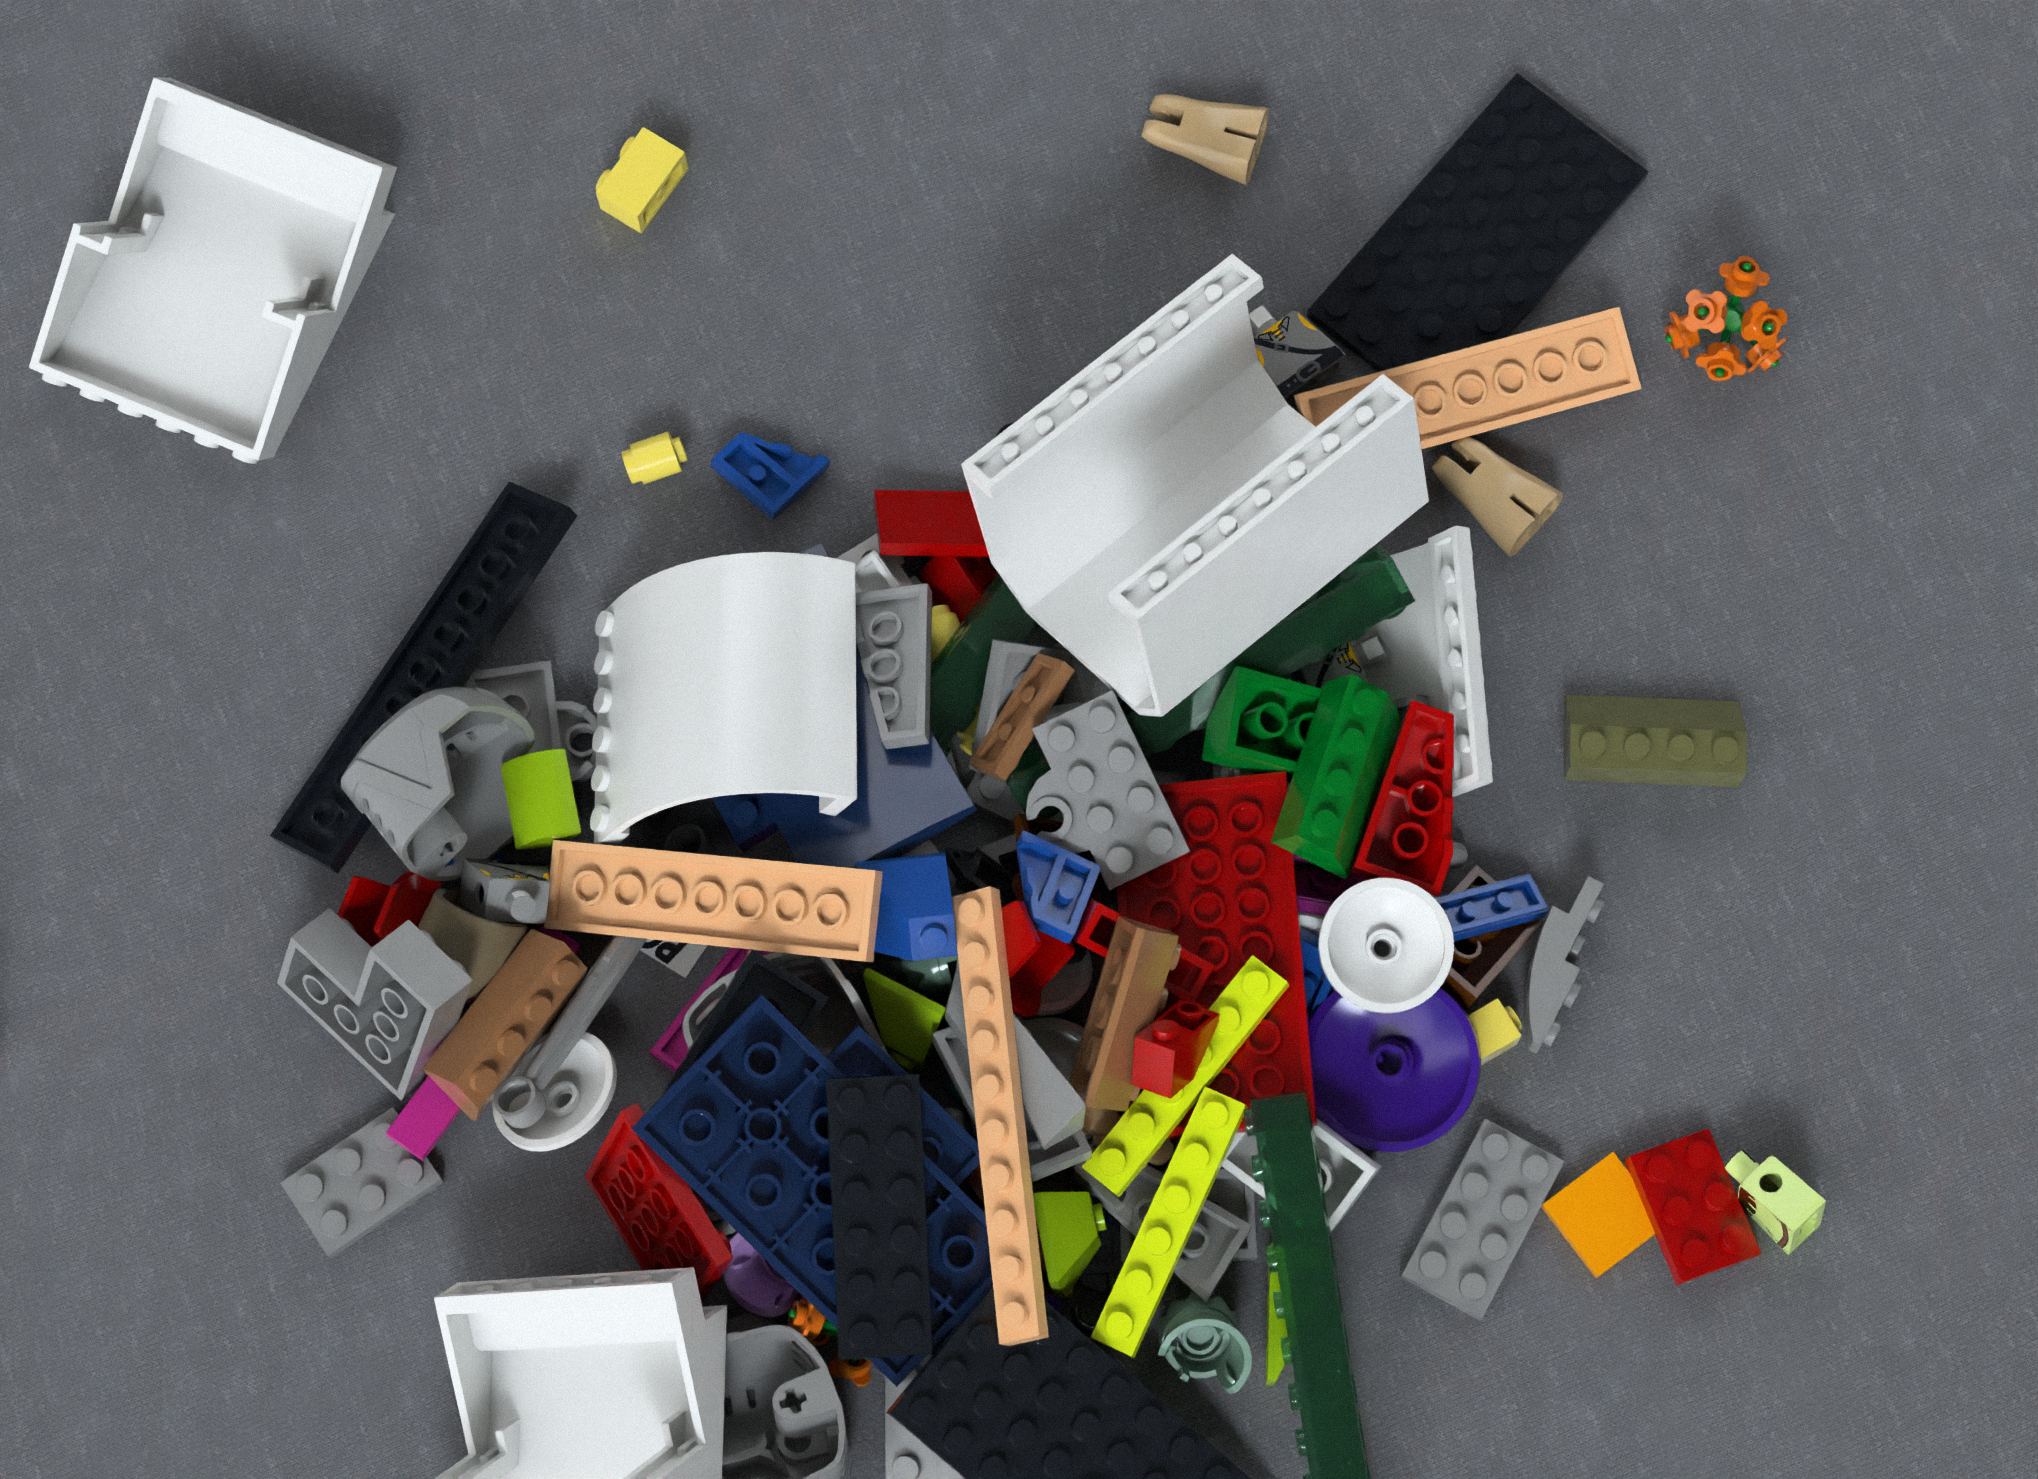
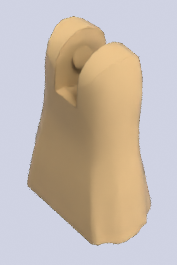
[1141,94,1269,186]
[1432,437,1564,557]

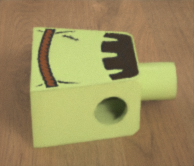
[1725,1150,1826,1255]

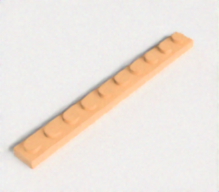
[952,886,1049,1346]

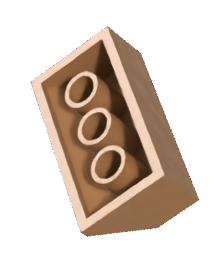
[1069,916,1181,1112]
[422,929,588,1121]

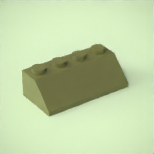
[1564,694,1747,787]

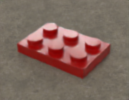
[1624,1128,1762,1286]

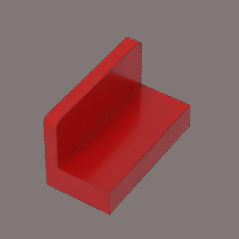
[918,556,1018,641]

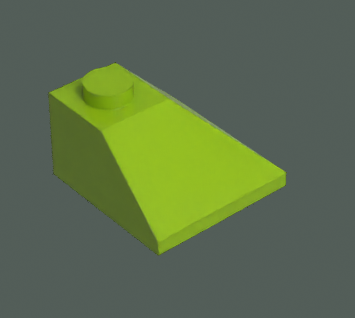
[863,968,949,1073]
[1033,1192,1107,1299]

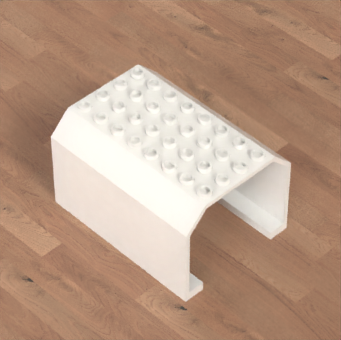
[961,254,1429,717]

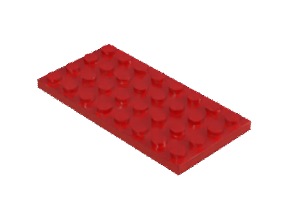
[1117,771,1317,1140]

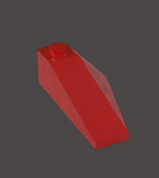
[1350,700,1454,898]

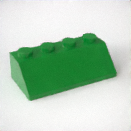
[1202,666,1385,783]
[1271,673,1401,879]

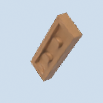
[969,653,1075,781]

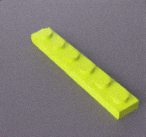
[1082,955,1289,1197]
[1090,1086,1248,1358]

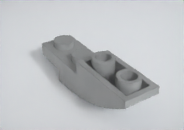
[1524,876,1606,1054]

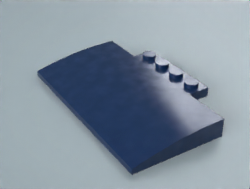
[712,543,977,868]
[631,994,992,1387]

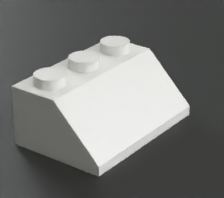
[1222,1119,1382,1242]

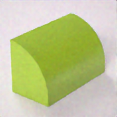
[500,749,581,850]

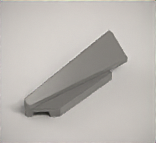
[945,961,1086,1150]

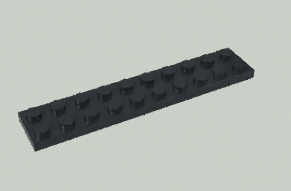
[270,481,578,874]

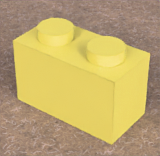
[596,127,688,234]

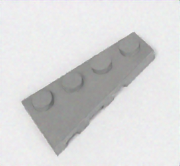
[1071,1137,1252,1303]

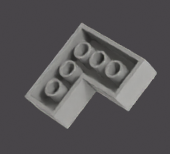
[277,908,473,1101]

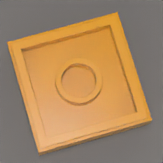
[1541,1152,1655,1279]

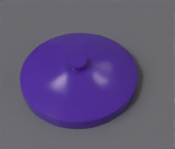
[1309,987,1481,1152]

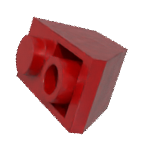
[1131,1000,1220,1099]

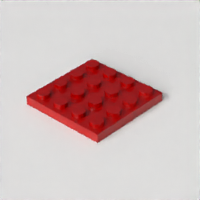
[584,1103,733,1303]

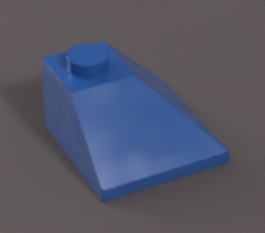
[855,852,958,961]

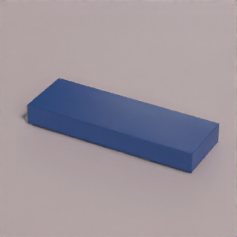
[1434,873,1550,941]

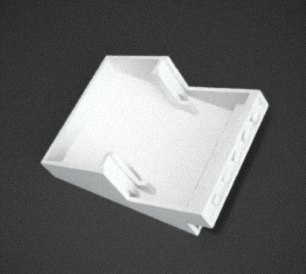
[29,77,397,464]
[434,1267,727,1479]

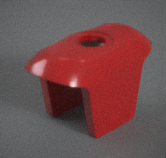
[337,871,443,947]
[1001,900,1075,1017]

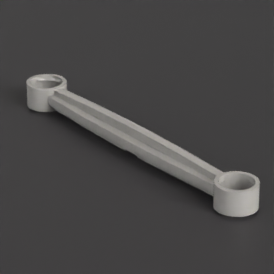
[493,824,715,1128]

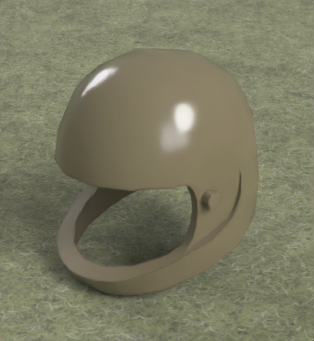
[419,889,529,1005]

